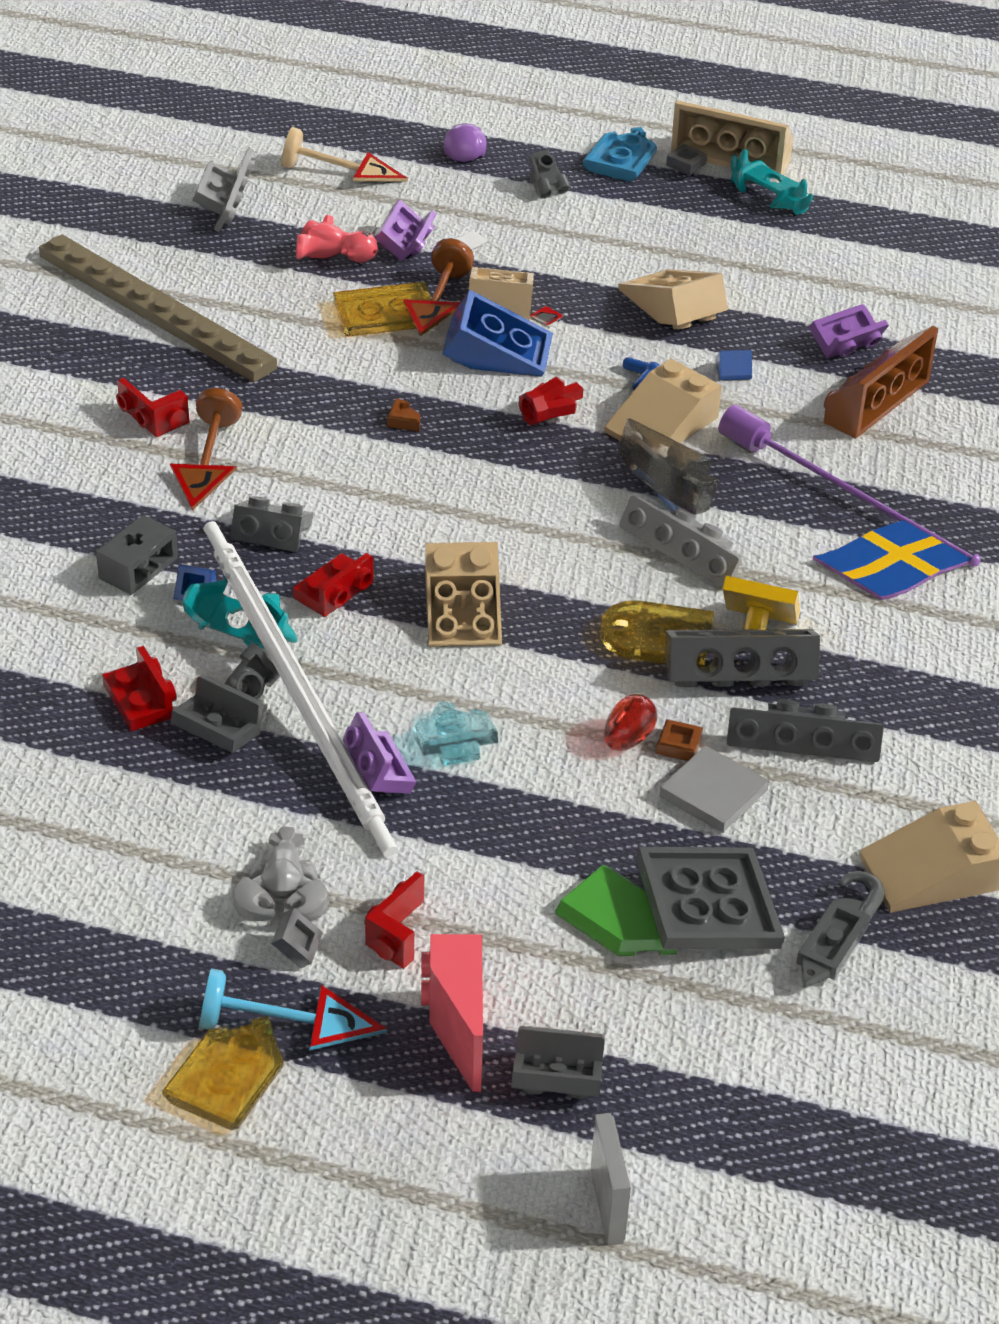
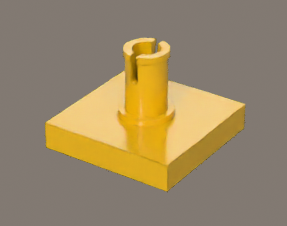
[723,575,800,630]

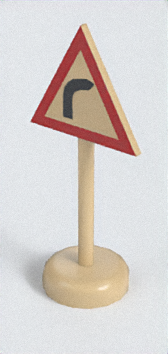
[281,127,408,182]

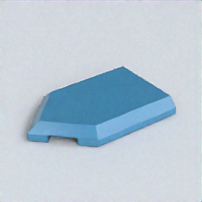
[583,127,658,182]

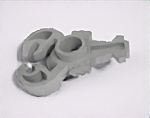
[233,827,328,922]

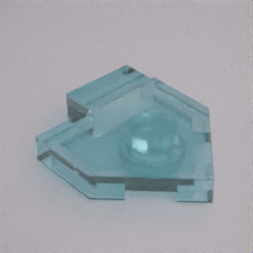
[413,701,498,766]

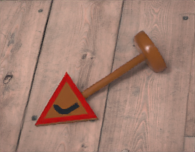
[403,238,474,336]
[170,388,243,511]

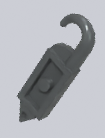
[796,871,885,988]

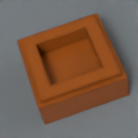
[656,719,703,761]

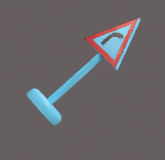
[199,968,387,1051]

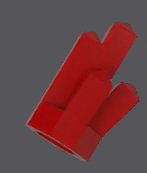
[518,376,584,426]

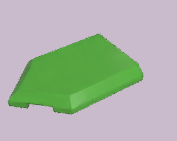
[555,865,677,956]

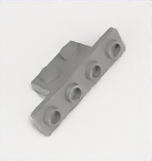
[192,147,255,232]
[619,496,742,588]

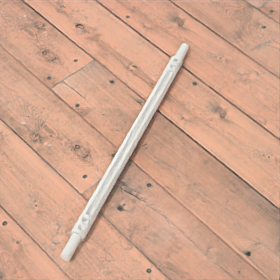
[203,521,398,857]

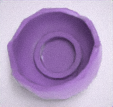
[443,123,487,162]

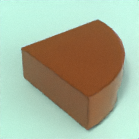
[387,398,420,432]

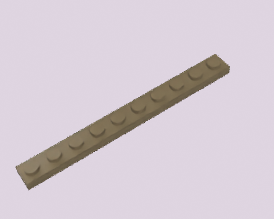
[39,234,277,382]

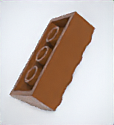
[823,326,938,439]

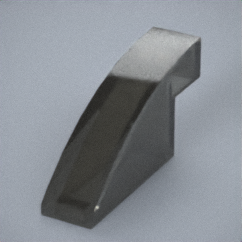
[618,418,719,515]

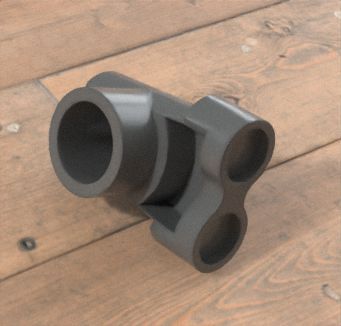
[529,150,571,198]
[224,643,280,699]

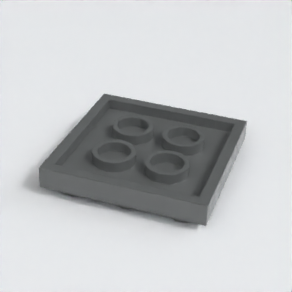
[635,847,785,949]

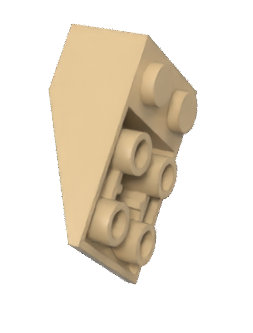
[425,542,502,647]

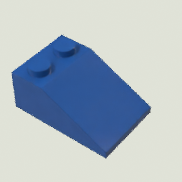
[442,290,553,377]

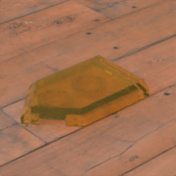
[162,1016,284,1131]

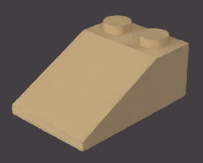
[468,267,534,320]
[618,269,728,329]
[604,358,722,461]
[859,801,999,913]

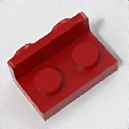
[293,553,374,617]
[102,646,177,732]

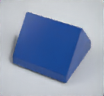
[715,350,752,380]
[173,564,217,601]

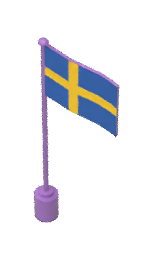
[718,404,981,600]

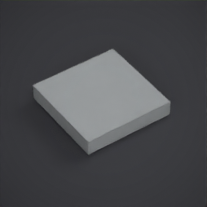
[659,745,769,833]
[591,1113,631,1245]

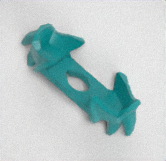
[731,149,813,215]
[182,577,298,649]

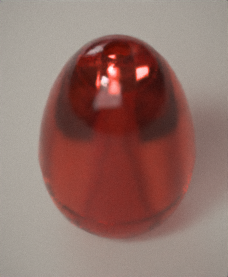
[604,694,658,751]

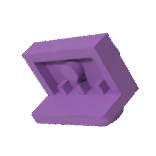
[375,199,437,261]
[809,304,889,359]
[343,712,416,794]

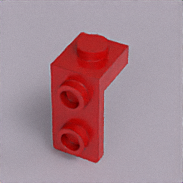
[116,378,190,437]
[364,871,425,969]

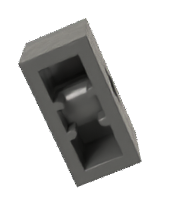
[96,515,178,595]

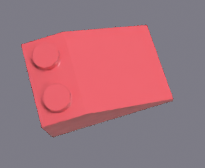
[421,934,483,1092]

